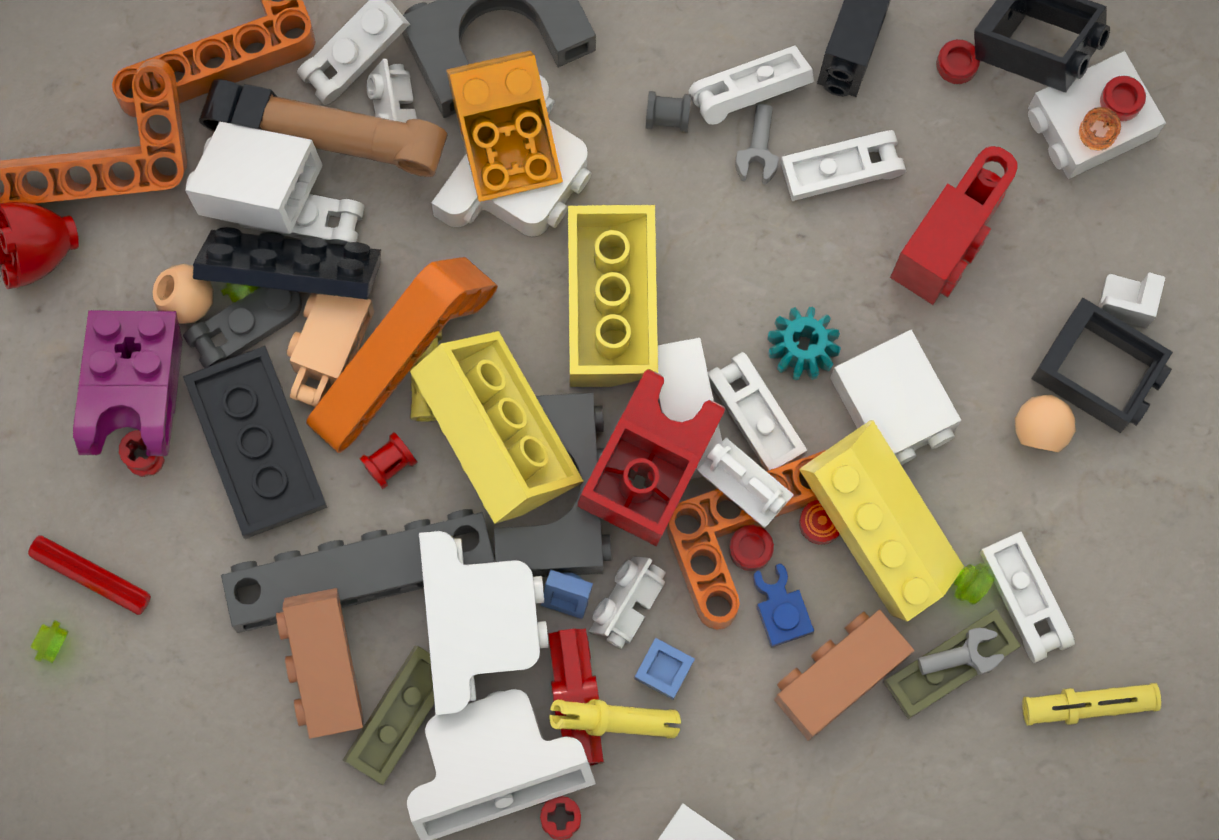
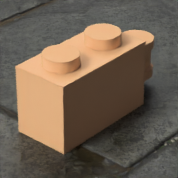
[287,293,374,407]

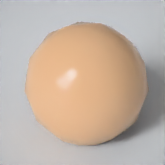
[153,264,214,324]
[1015,395,1076,452]

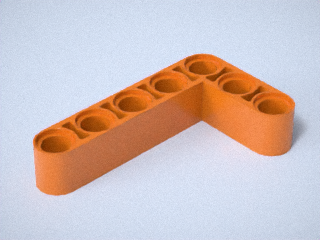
[112,0,315,117]
[0,59,187,204]
[306,257,498,453]
[667,450,826,630]

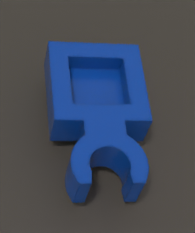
[753,563,814,648]

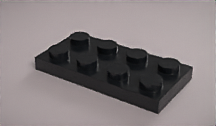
[193,227,381,300]
[183,346,328,539]

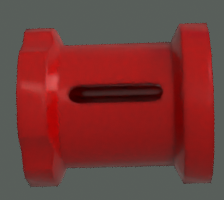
[119,430,165,477]
[359,432,418,489]
[540,796,581,840]

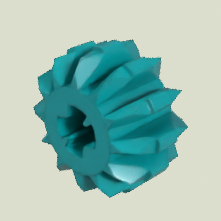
[767,306,841,380]

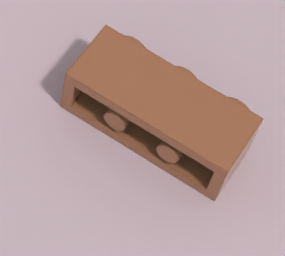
[276,588,363,739]
[774,609,915,741]

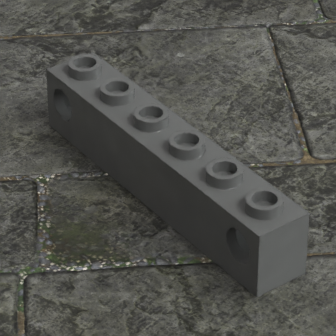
[221,509,495,633]

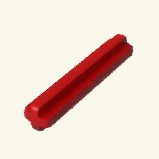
[28,535,151,615]

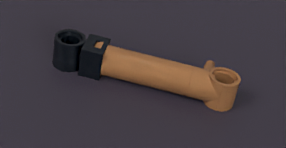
[199,79,448,177]

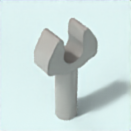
[735,104,779,185]
[917,627,1004,675]

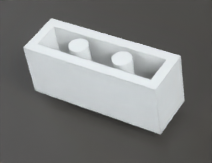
[658,338,722,479]

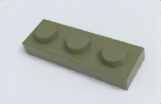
[884,609,1021,720]
[343,646,435,785]

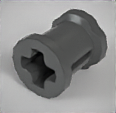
[645,91,691,133]

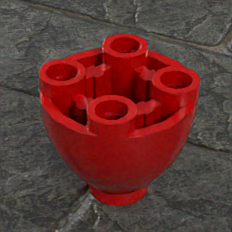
[0,202,79,289]

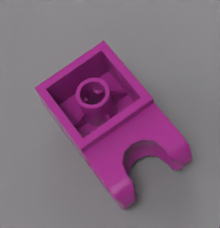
[73,310,183,456]

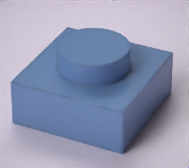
[541,570,593,619]
[634,638,695,700]

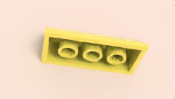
[568,205,658,387]
[410,331,583,524]
[799,420,964,622]

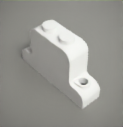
[432,75,592,237]
[419,531,549,715]
[407,689,596,840]

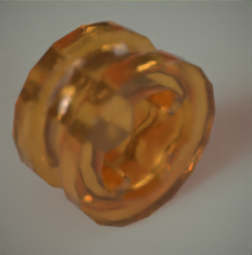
[1079,107,1121,151]

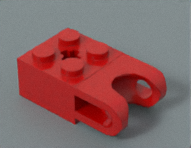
[890,146,1018,305]
[577,369,725,546]

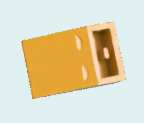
[446,50,563,202]

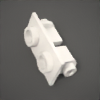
[367,59,417,123]
[697,438,794,528]
[589,556,666,649]

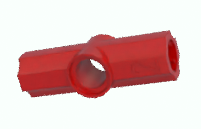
[548,628,604,766]

